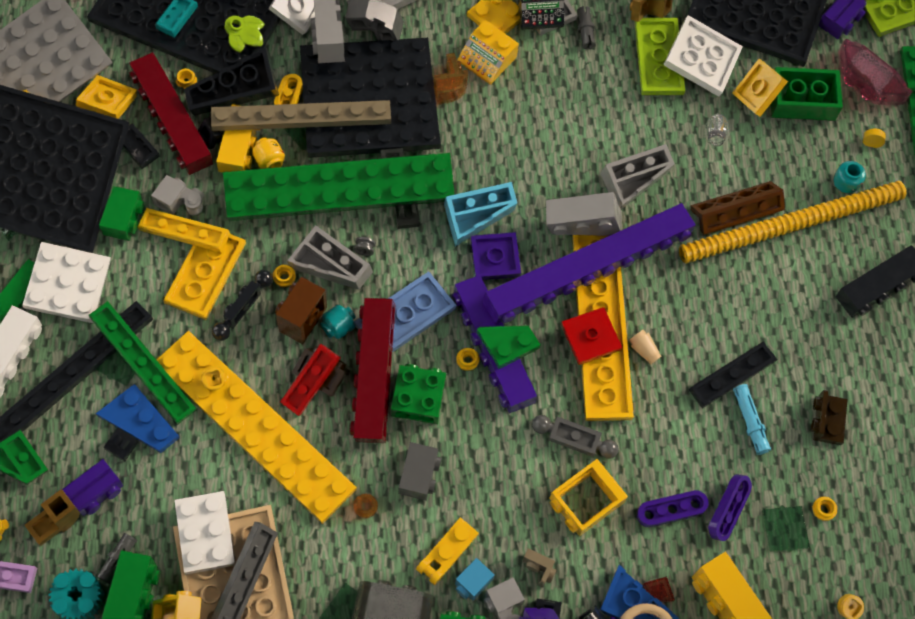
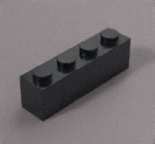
[835,245,915,318]

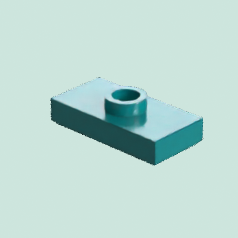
[155,0,198,38]

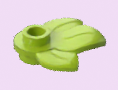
[224,15,265,53]

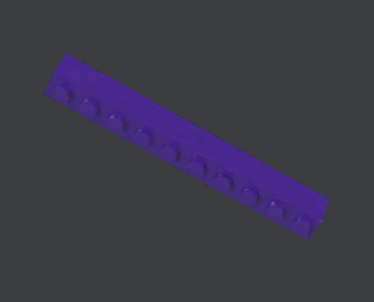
[482,203,696,324]

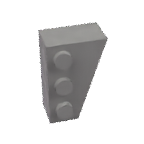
[311,0,345,63]
[600,144,675,209]
[546,192,622,236]
[287,225,373,290]

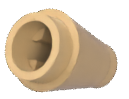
[629,329,661,364]

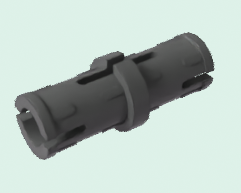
[577,6,596,49]
[96,533,138,584]

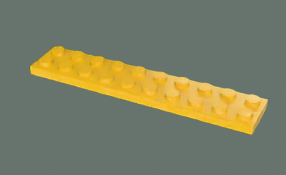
[572,235,634,421]
[157,330,357,524]

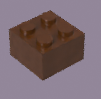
[275,277,327,344]

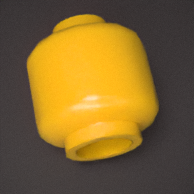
[252,138,285,169]

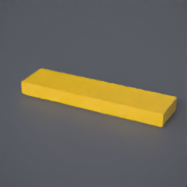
[137,208,230,253]

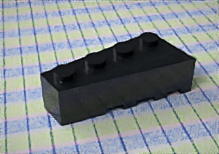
[184,47,279,116]

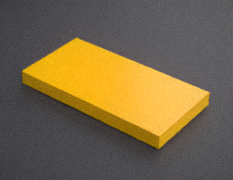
[163,234,246,320]

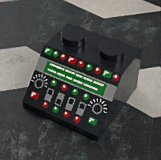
[518,0,564,30]

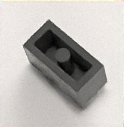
[398,442,442,501]

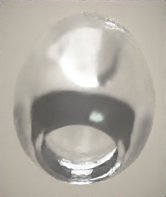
[704,113,730,146]

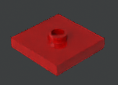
[561,307,623,365]

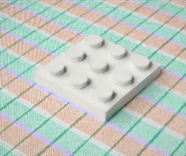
[664,15,742,97]
[23,242,111,323]

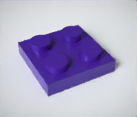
[470,232,521,280]

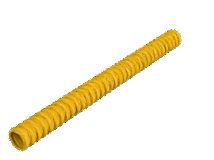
[679,180,906,264]

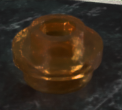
[353,494,378,518]

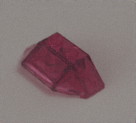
[838,39,912,105]

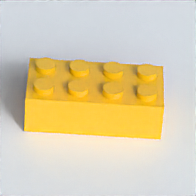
[692,551,772,619]

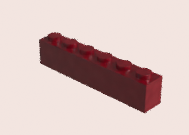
[128,52,213,175]
[350,298,396,443]

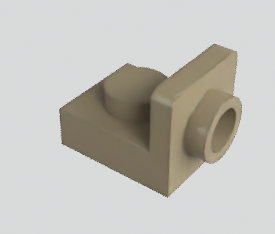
[522,548,556,587]

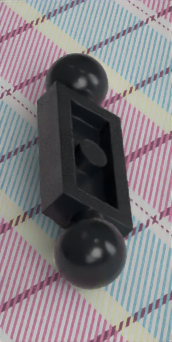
[212,270,273,341]

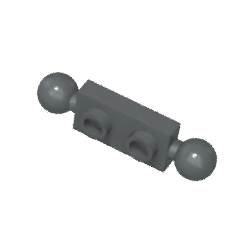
[532,415,619,459]

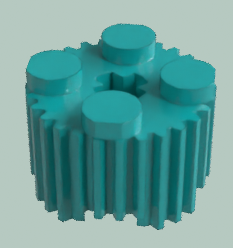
[48,569,106,619]

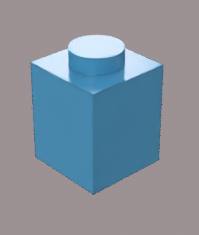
[455,558,495,601]

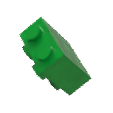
[391,364,446,424]

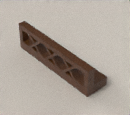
[691,181,785,235]

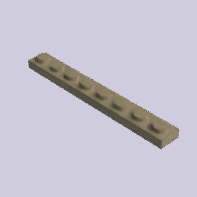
[211,100,391,131]

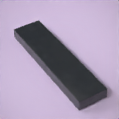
[689,341,778,409]

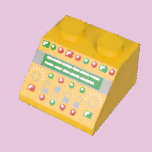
[457,20,519,85]

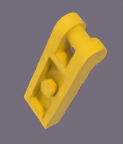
[416,517,479,586]

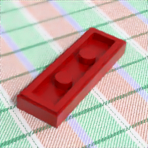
[280,344,341,416]

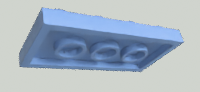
[354,271,457,352]

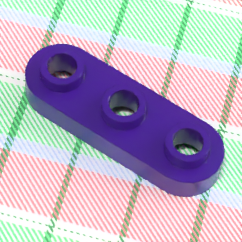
[708,474,752,541]
[637,490,708,527]

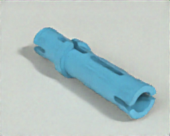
[733,384,771,455]

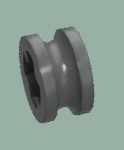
[354,237,376,256]

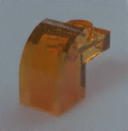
[433,53,468,105]

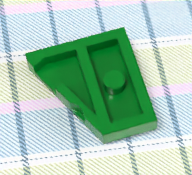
[477,326,541,369]
[0,430,48,485]

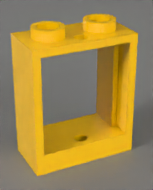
[549,459,628,537]
[151,591,201,619]

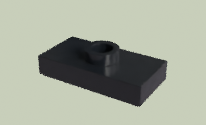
[123,123,160,169]

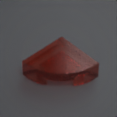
[642,576,675,603]

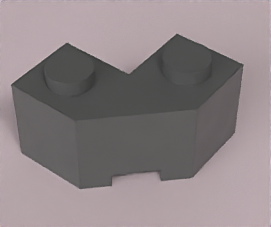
[345,0,404,41]

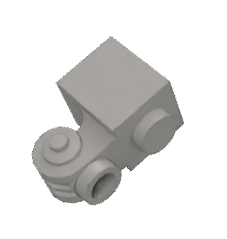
[151,175,205,215]
[484,577,525,619]

